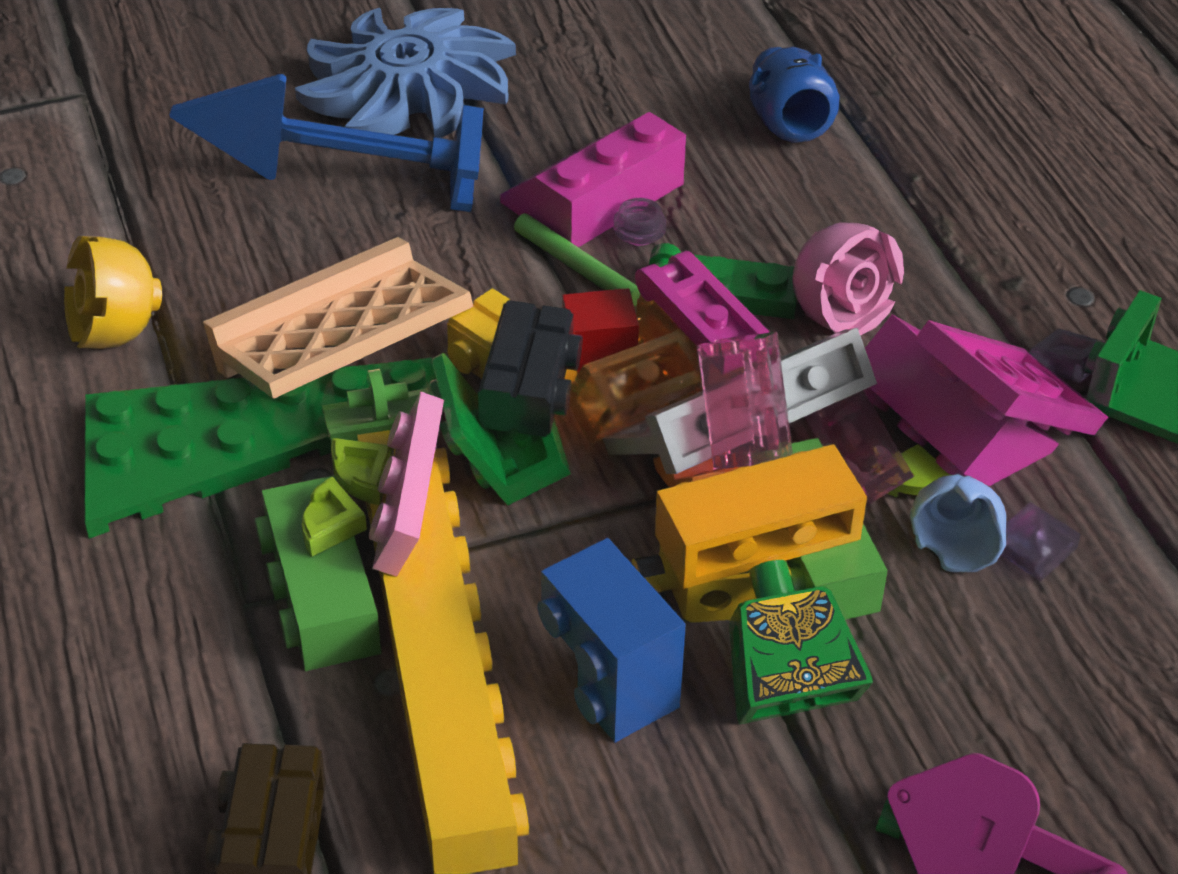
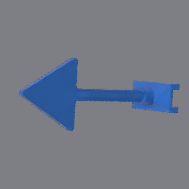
[169,74,484,212]

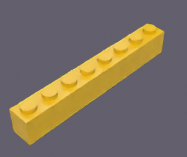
[357,430,529,874]

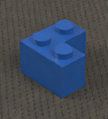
[537,538,686,743]

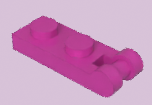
[635,251,774,374]

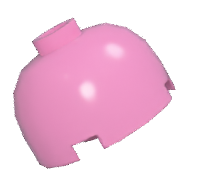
[792,223,904,336]

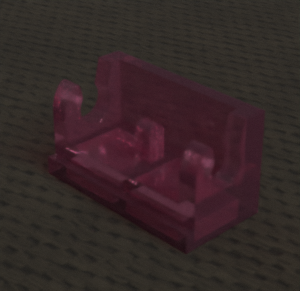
[697,332,793,469]
[805,390,914,506]

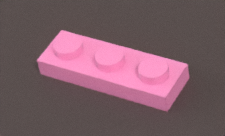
[369,392,444,577]

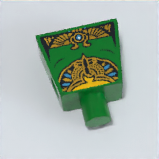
[729,560,873,725]

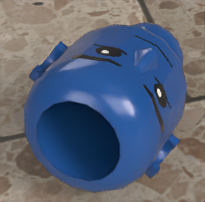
[749,46,840,143]

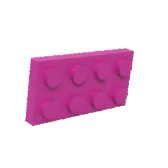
[914,320,1108,435]

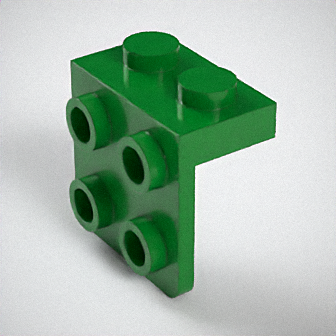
[1084,290,1178,444]
[430,353,571,506]

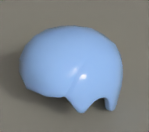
[910,474,1006,572]

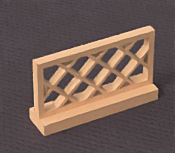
[203,237,473,399]

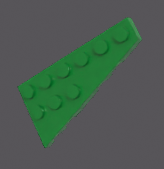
[85,358,436,539]

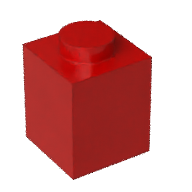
[562,288,639,373]

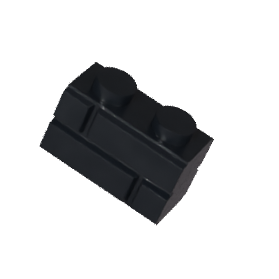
[478,300,583,437]

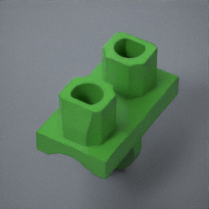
[322,369,439,445]

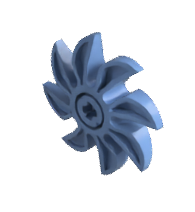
[295,8,516,138]

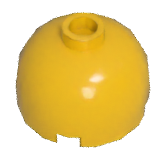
[64,236,162,349]

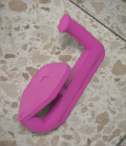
[888,753,1128,874]

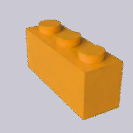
[655,444,867,589]

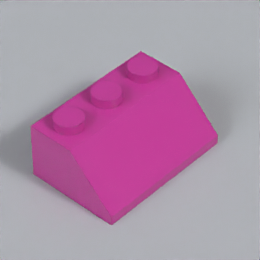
[500,112,686,247]
[860,314,1059,486]

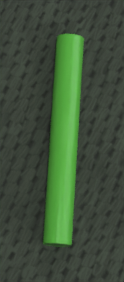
[514,213,642,306]

